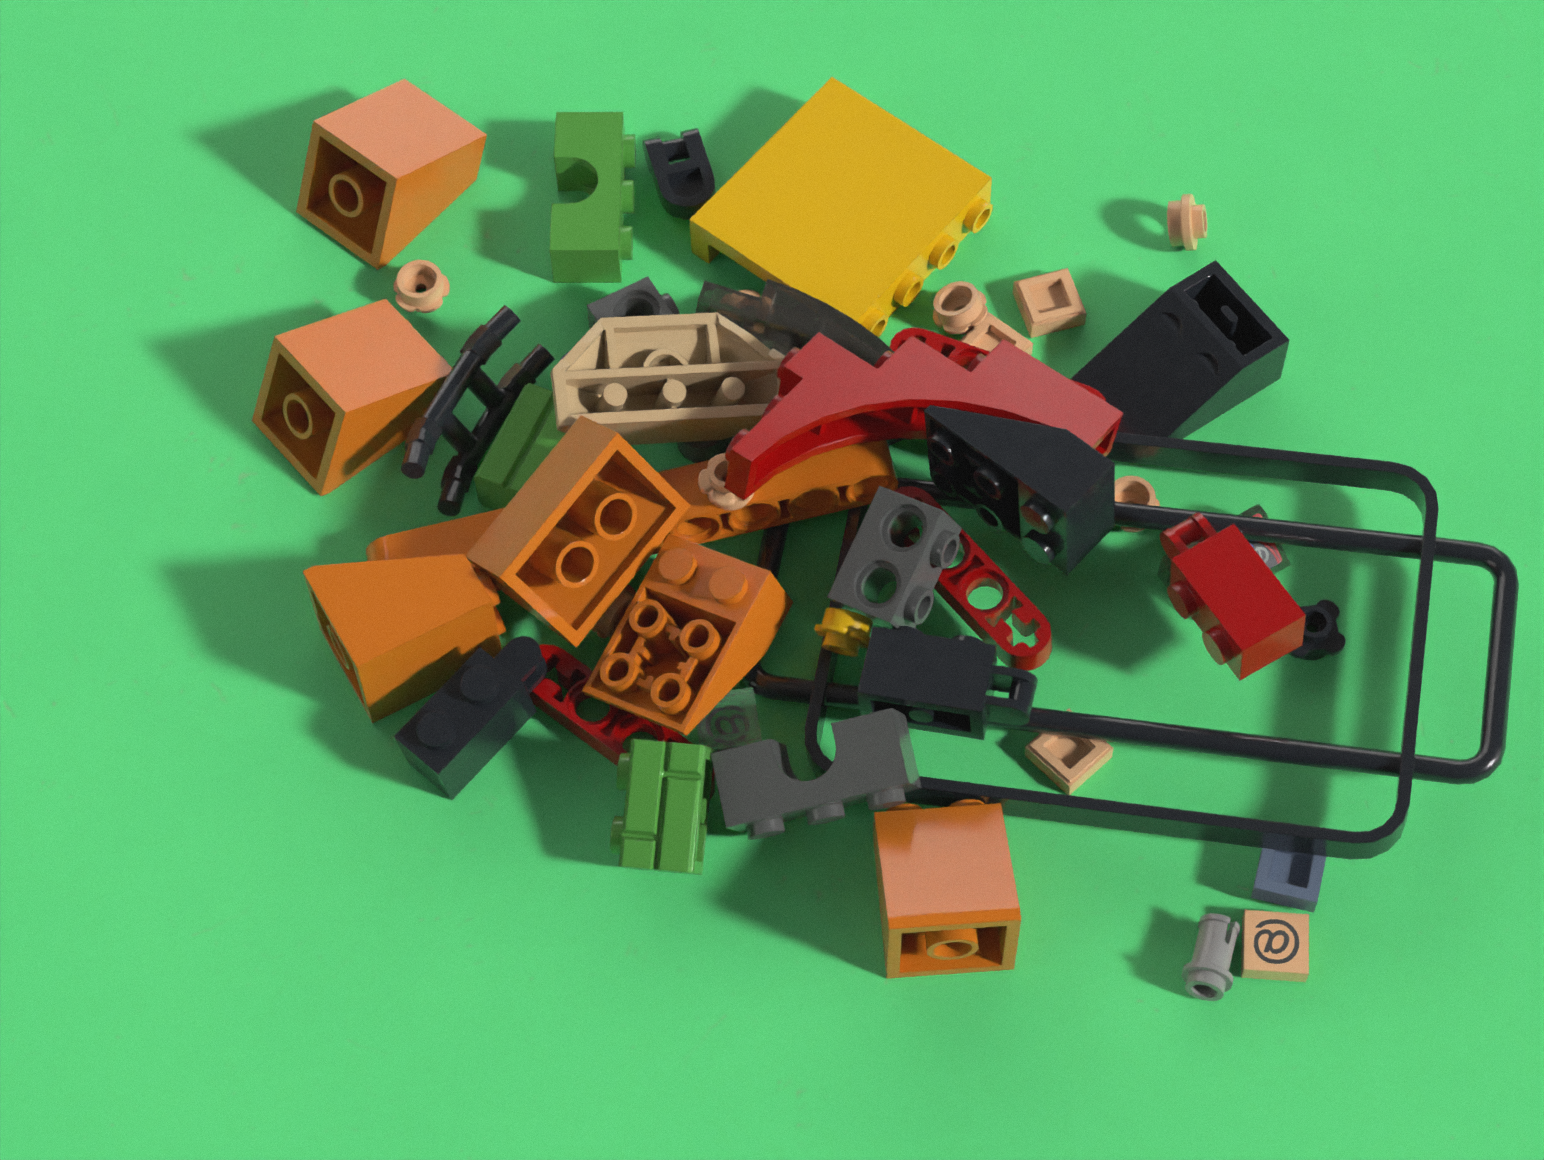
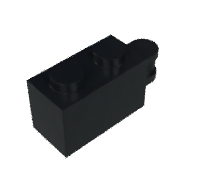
[857,626,1038,740]
[394,636,547,800]

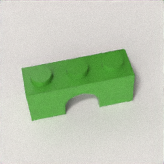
[549,112,636,283]

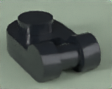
[643,128,715,220]

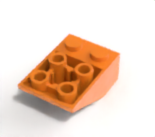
[582,534,793,736]

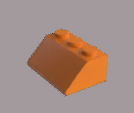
[466,415,691,648]

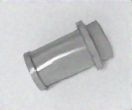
[1181,913,1240,1001]

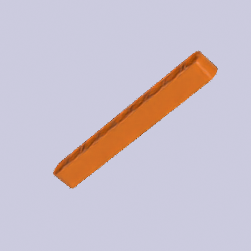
[366,440,899,591]

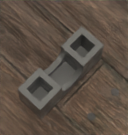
[711,708,922,840]

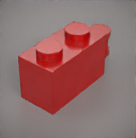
[1159,512,1306,681]

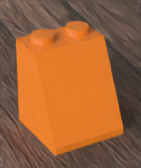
[296,79,487,270]
[252,299,452,496]
[303,553,506,723]
[873,799,1021,979]

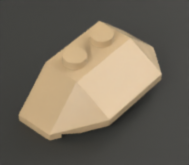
[550,312,785,445]

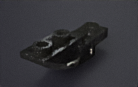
[696,279,894,367]

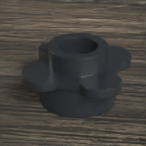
[1288,600,1346,660]

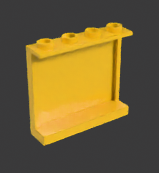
[689,77,993,354]

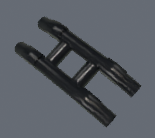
[401,305,555,516]

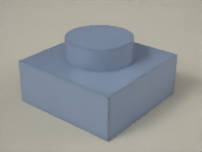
[1251,848,1326,913]

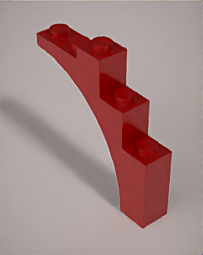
[724,332,1123,501]

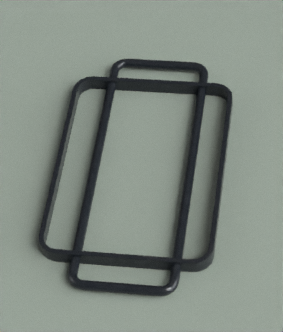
[742,432,1519,860]

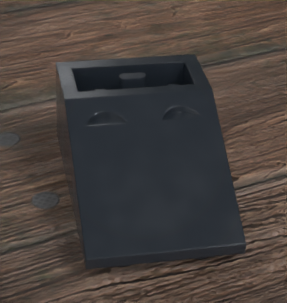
[1071,260,1290,439]
[924,405,1115,575]

